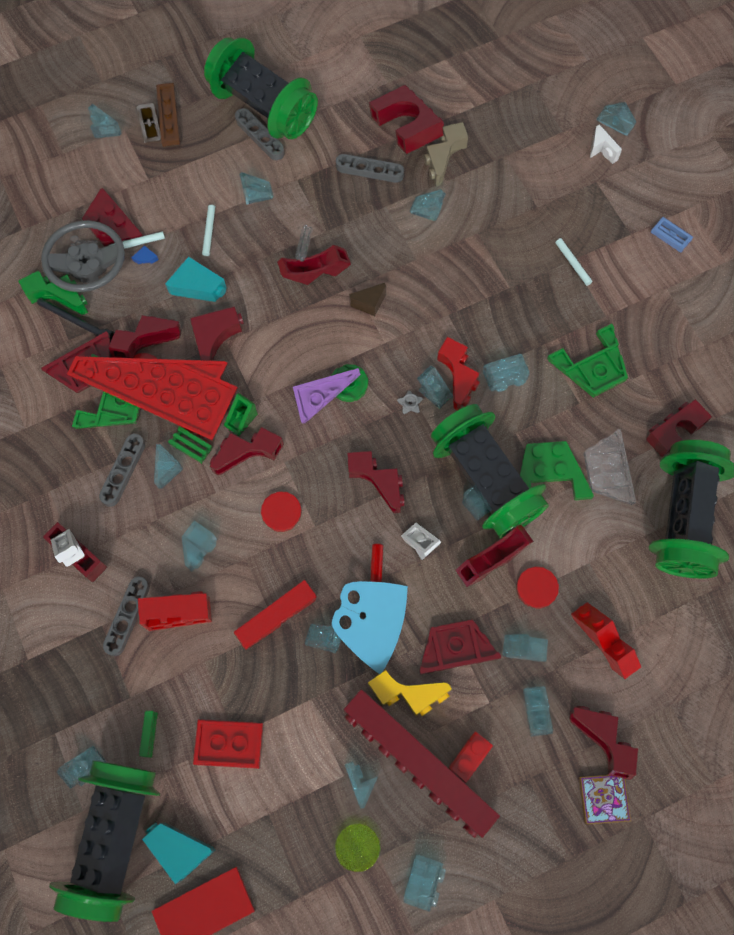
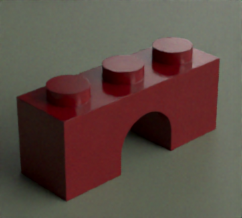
[646,399,712,457]
[43,522,107,582]

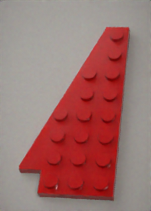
[67,356,238,441]

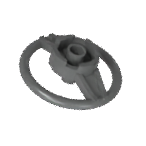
[41,220,125,292]

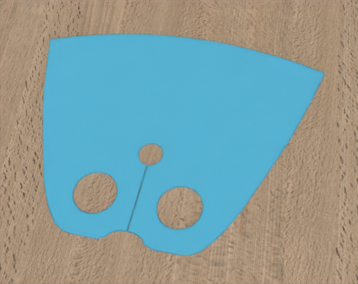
[332,581,408,674]

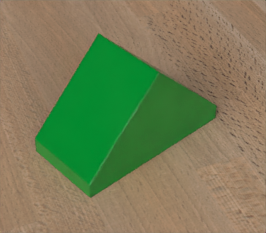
[223,393,258,436]

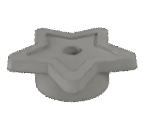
[397,391,423,414]

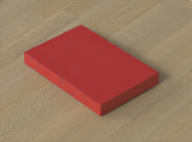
[193,719,264,769]

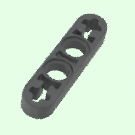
[235,108,284,160]
[336,154,404,182]
[99,434,145,507]
[103,577,150,656]

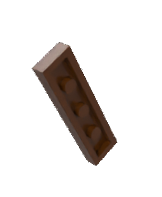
[156,83,180,147]

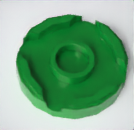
[331,364,368,402]

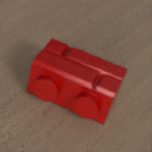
[448,732,493,783]

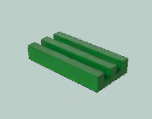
[168,426,213,464]
[139,711,158,758]

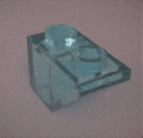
[182,521,217,572]

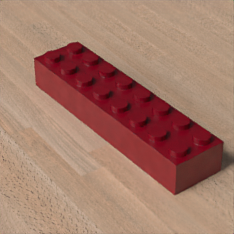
[343,689,500,838]

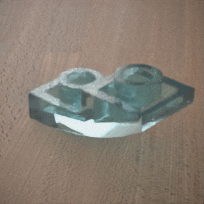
[523,686,553,737]

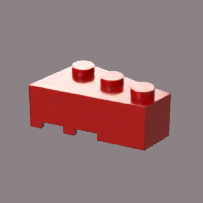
[138,591,212,631]

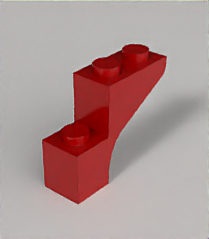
[437,337,480,411]
[571,602,641,679]

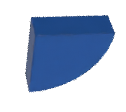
[131,245,159,264]

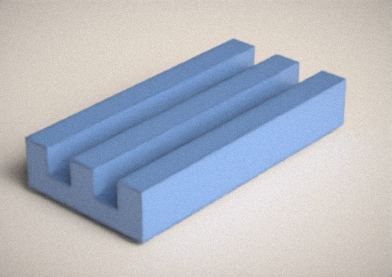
[651,217,693,252]

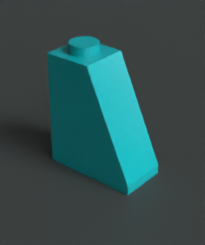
[165,257,227,302]
[142,823,215,884]

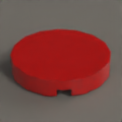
[261,491,302,532]
[516,566,559,609]

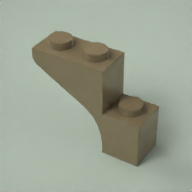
[424,122,468,186]

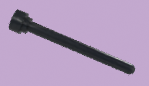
[37,298,115,343]

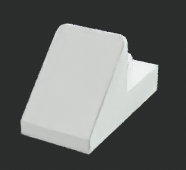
[590,125,622,164]
[401,523,441,560]
[51,529,84,566]

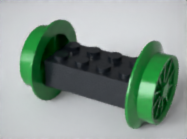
[204,37,318,140]
[431,404,549,538]
[649,440,734,579]
[49,760,161,922]

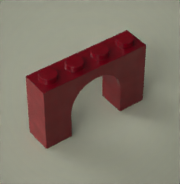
[369,85,444,154]

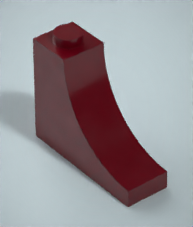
[190,307,244,361]

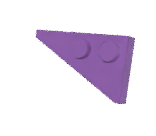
[293,368,361,424]

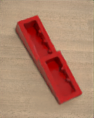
[234,580,317,650]

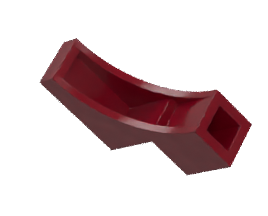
[277,245,351,285]
[455,524,534,587]

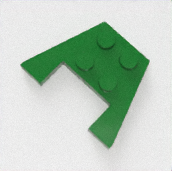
[547,324,628,398]
[72,354,140,429]
[520,441,594,500]

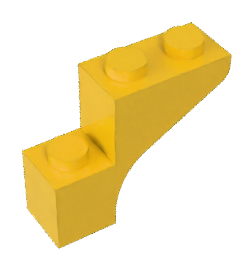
[368,670,452,716]

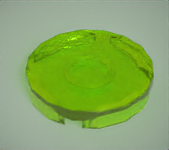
[335,824,380,872]

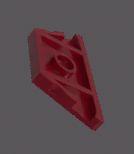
[82,188,143,247]
[41,331,111,393]
[419,620,501,675]

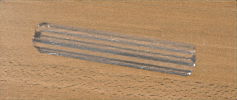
[295,225,312,262]

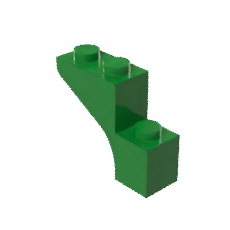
[18,270,88,315]

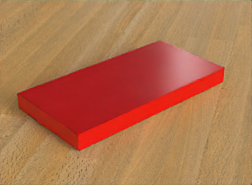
[152,867,255,935]

